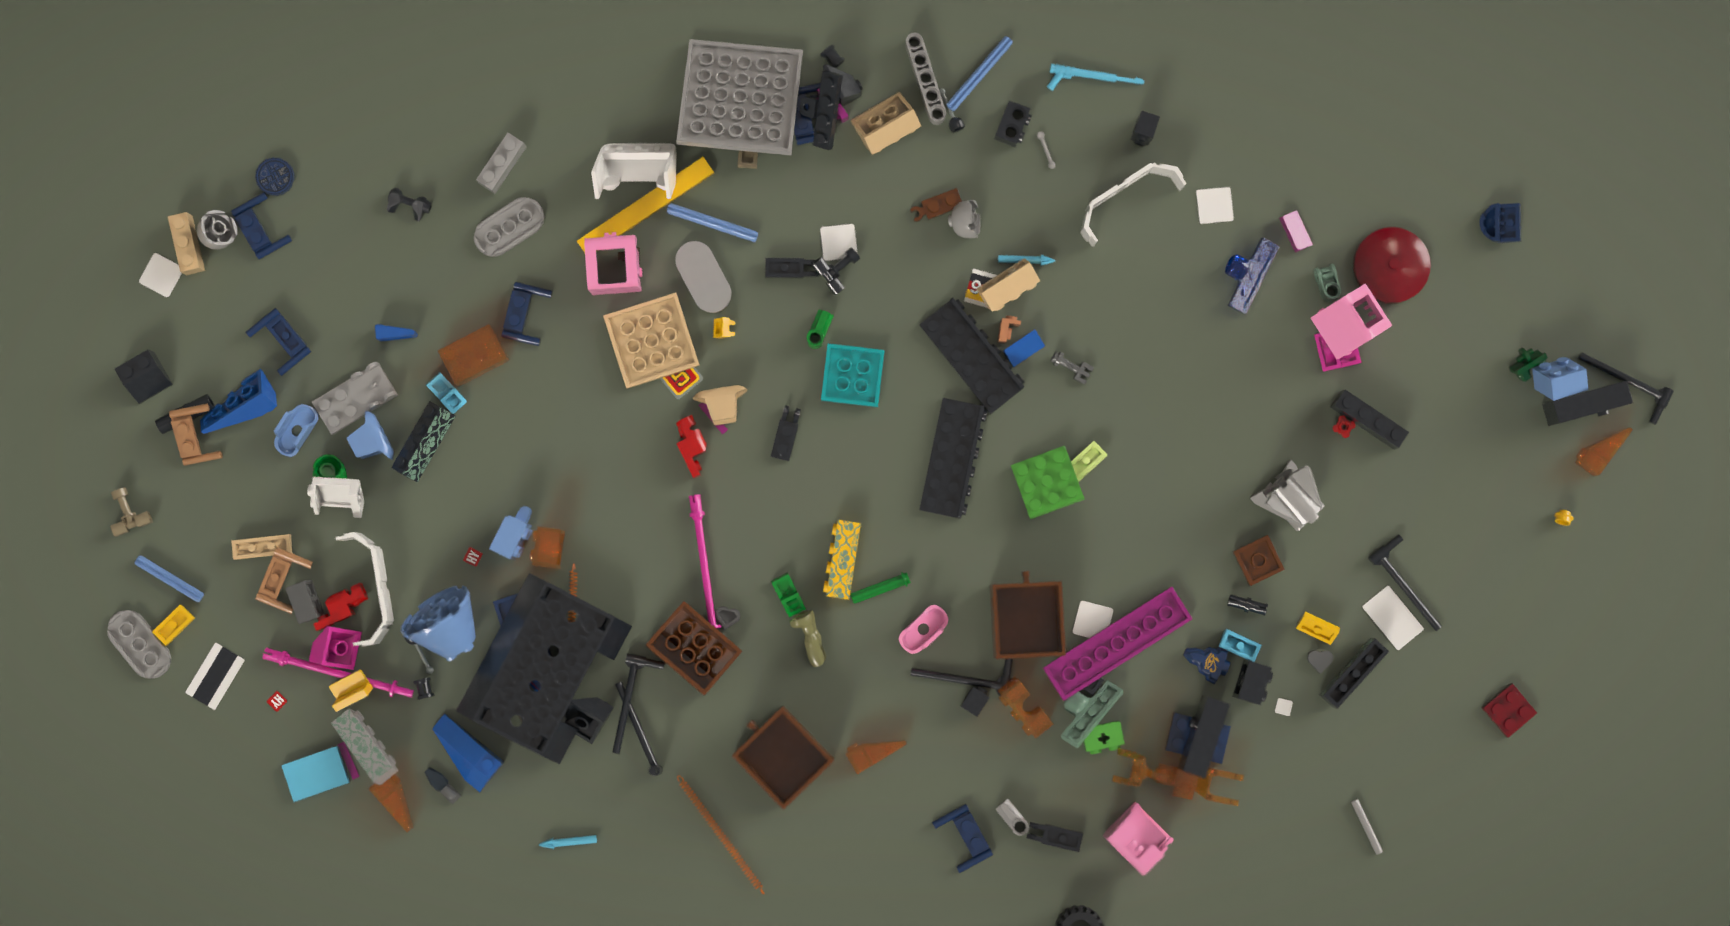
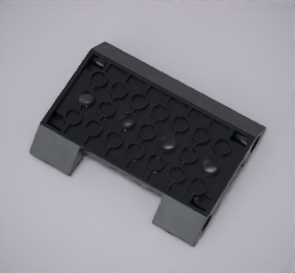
[456,573,632,764]

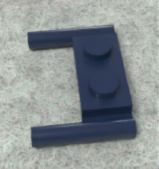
[794,83,821,145]
[231,192,292,260]
[501,282,553,346]
[246,308,312,376]
[932,804,993,873]

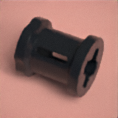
[820,45,845,68]
[413,677,435,700]

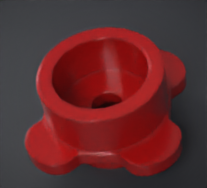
[1333,415,1355,438]

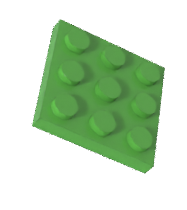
[1011,445,1085,519]

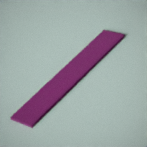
[698,403,728,434]
[338,742,360,779]

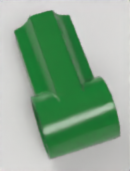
[806,309,834,349]

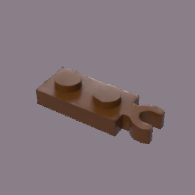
[910,188,962,222]

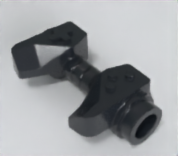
[387,188,432,221]

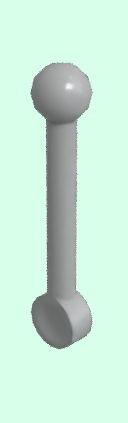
[1037,131,1056,169]

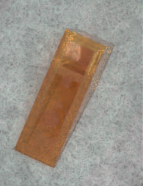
[1575,427,1633,476]
[845,740,907,774]
[369,774,413,832]

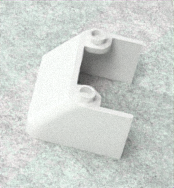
[591,143,677,199]

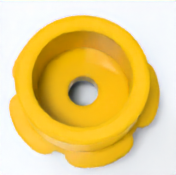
[1555,510,1574,526]

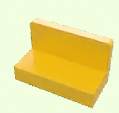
[329,670,373,712]

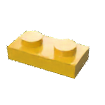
[152,605,195,646]
[1296,612,1340,645]

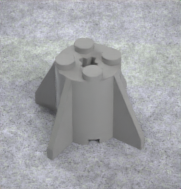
[1250,460,1325,531]

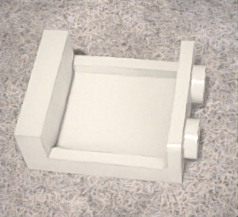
[307,477,364,518]

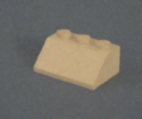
[850,92,921,155]

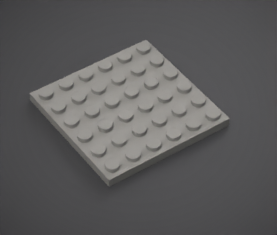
[676,39,803,155]

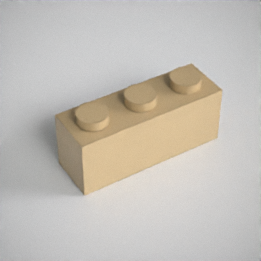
[168,212,205,275]
[977,258,1040,312]

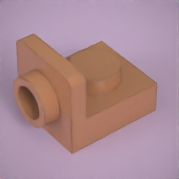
[997,316,1021,344]

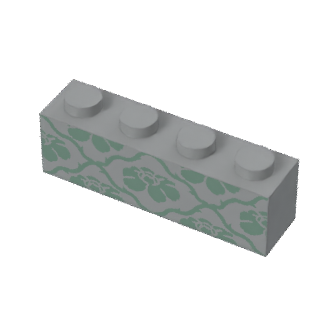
[331,708,399,785]

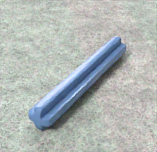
[135,556,204,602]

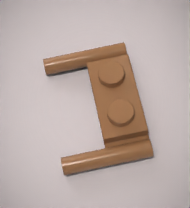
[169,403,223,466]
[255,547,313,614]

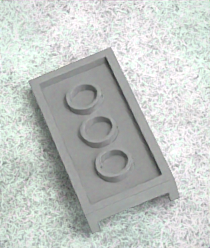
[312,362,398,435]

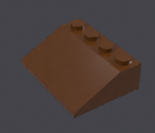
[646,601,742,696]

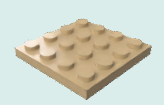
[603,293,700,389]

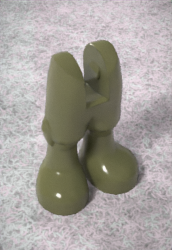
[789,610,827,667]

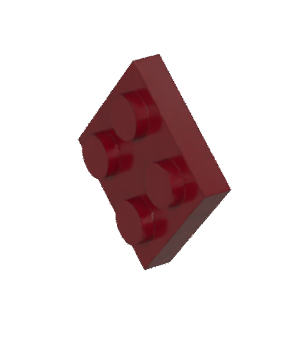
[1482,683,1537,738]

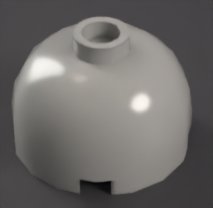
[948,200,981,239]
[197,210,237,250]

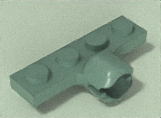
[1061,680,1123,748]

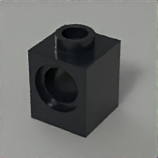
[960,686,990,717]

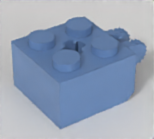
[489,506,533,560]

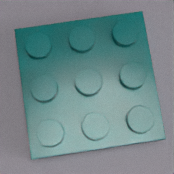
[821,344,885,407]

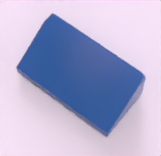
[1003,329,1045,368]

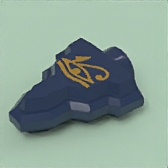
[1183,647,1230,685]

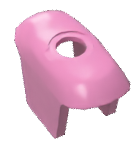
[899,605,949,654]

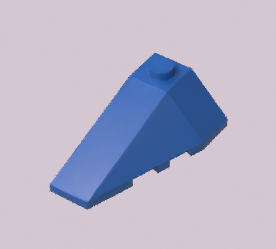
[200,369,277,434]
[432,714,504,792]

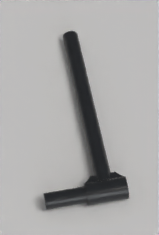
[1578,352,1674,425]
[1368,534,1442,631]
[612,653,665,754]
[911,658,1013,697]
[615,682,663,776]

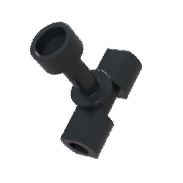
[811,247,860,295]

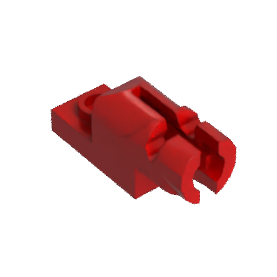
[676,415,707,479]
[313,582,368,631]

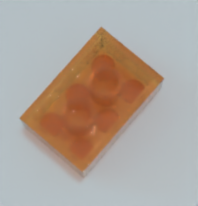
[438,324,509,387]

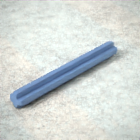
[946,36,1012,111]
[667,203,758,242]

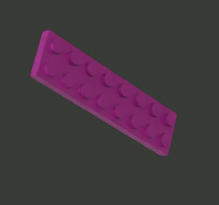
[1043,587,1192,701]

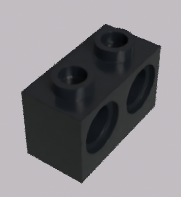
[994,100,1032,147]
[1130,111,1160,146]

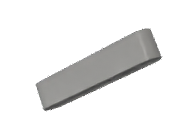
[905,33,946,125]

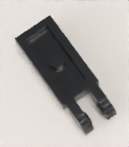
[765,258,819,278]
[770,405,801,461]
[1026,822,1083,852]

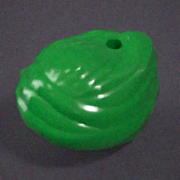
[312,454,347,479]

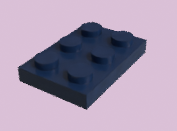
[1165,713,1231,764]

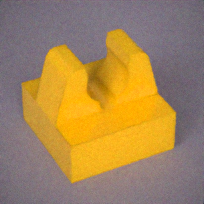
[713,317,735,338]

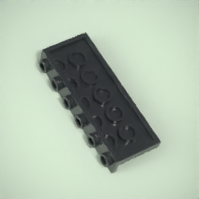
[919,298,1024,415]
[919,398,987,519]

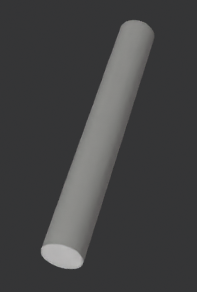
[1351,799,1383,855]

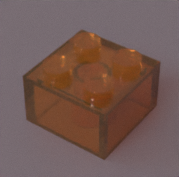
[530,526,565,569]

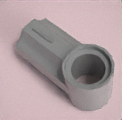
[995,799,1029,836]

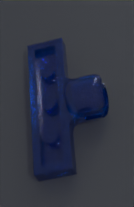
[1225,238,1280,314]

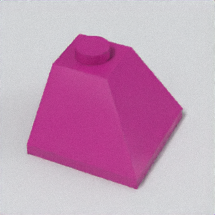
[309,626,362,670]

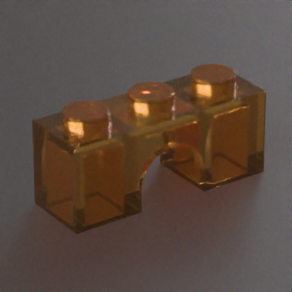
[997,676,1053,739]

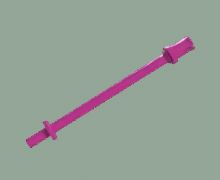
[688,494,721,629]
[263,647,414,698]

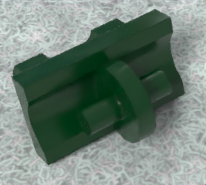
[1508,347,1548,382]

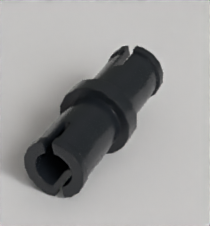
[1227,594,1268,616]

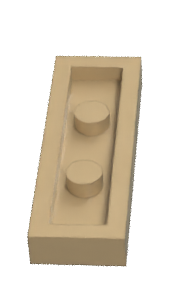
[231,534,293,560]

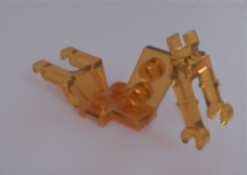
[1112,748,1244,806]

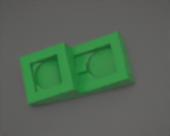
[771,572,806,618]

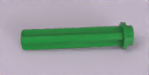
[850,572,911,604]

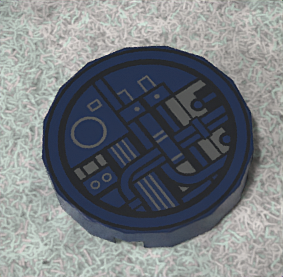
[255,157,295,196]

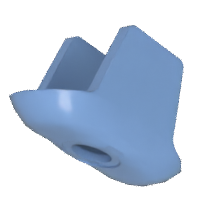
[274,404,318,457]
[347,411,394,460]

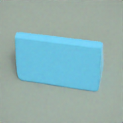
[1218,629,1262,662]

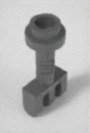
[1051,351,1094,385]

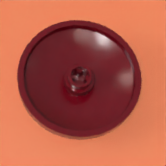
[1353,227,1431,304]

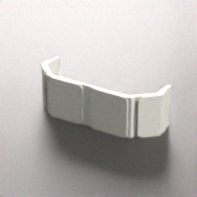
[1081,163,1186,247]
[336,532,394,646]

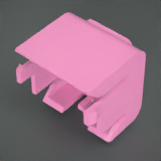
[585,232,642,295]
[1311,283,1392,359]
[1103,802,1173,875]

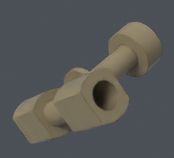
[110,487,153,537]

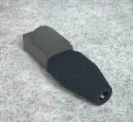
[425,767,461,804]

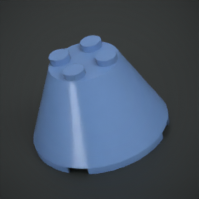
[401,586,476,661]

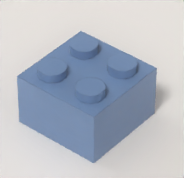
[1532,357,1588,401]

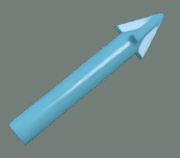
[998,254,1056,266]
[539,835,597,849]

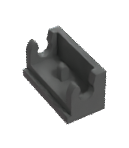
[286,580,325,624]

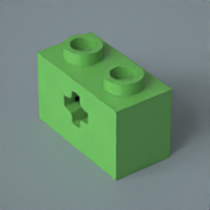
[1083,721,1125,754]

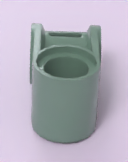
[1314,263,1341,302]

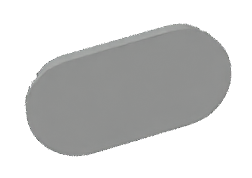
[474,197,544,257]
[675,241,732,313]
[107,610,171,679]

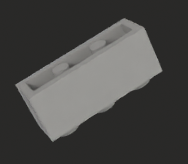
[476,133,526,194]

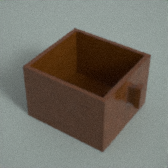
[990,571,1066,659]
[732,705,834,810]

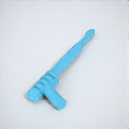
[1047,64,1144,91]

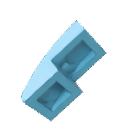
[426,372,467,414]

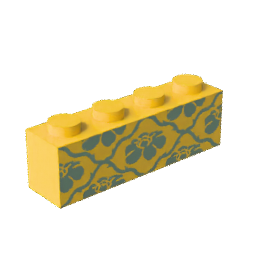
[823,520,861,600]

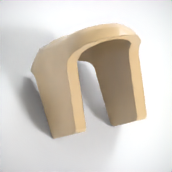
[693,385,748,426]

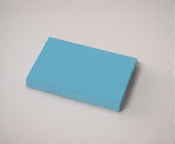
[281,746,350,802]

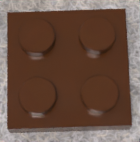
[1232,535,1285,586]

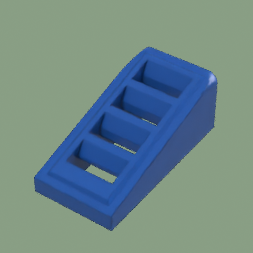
[375,324,418,342]

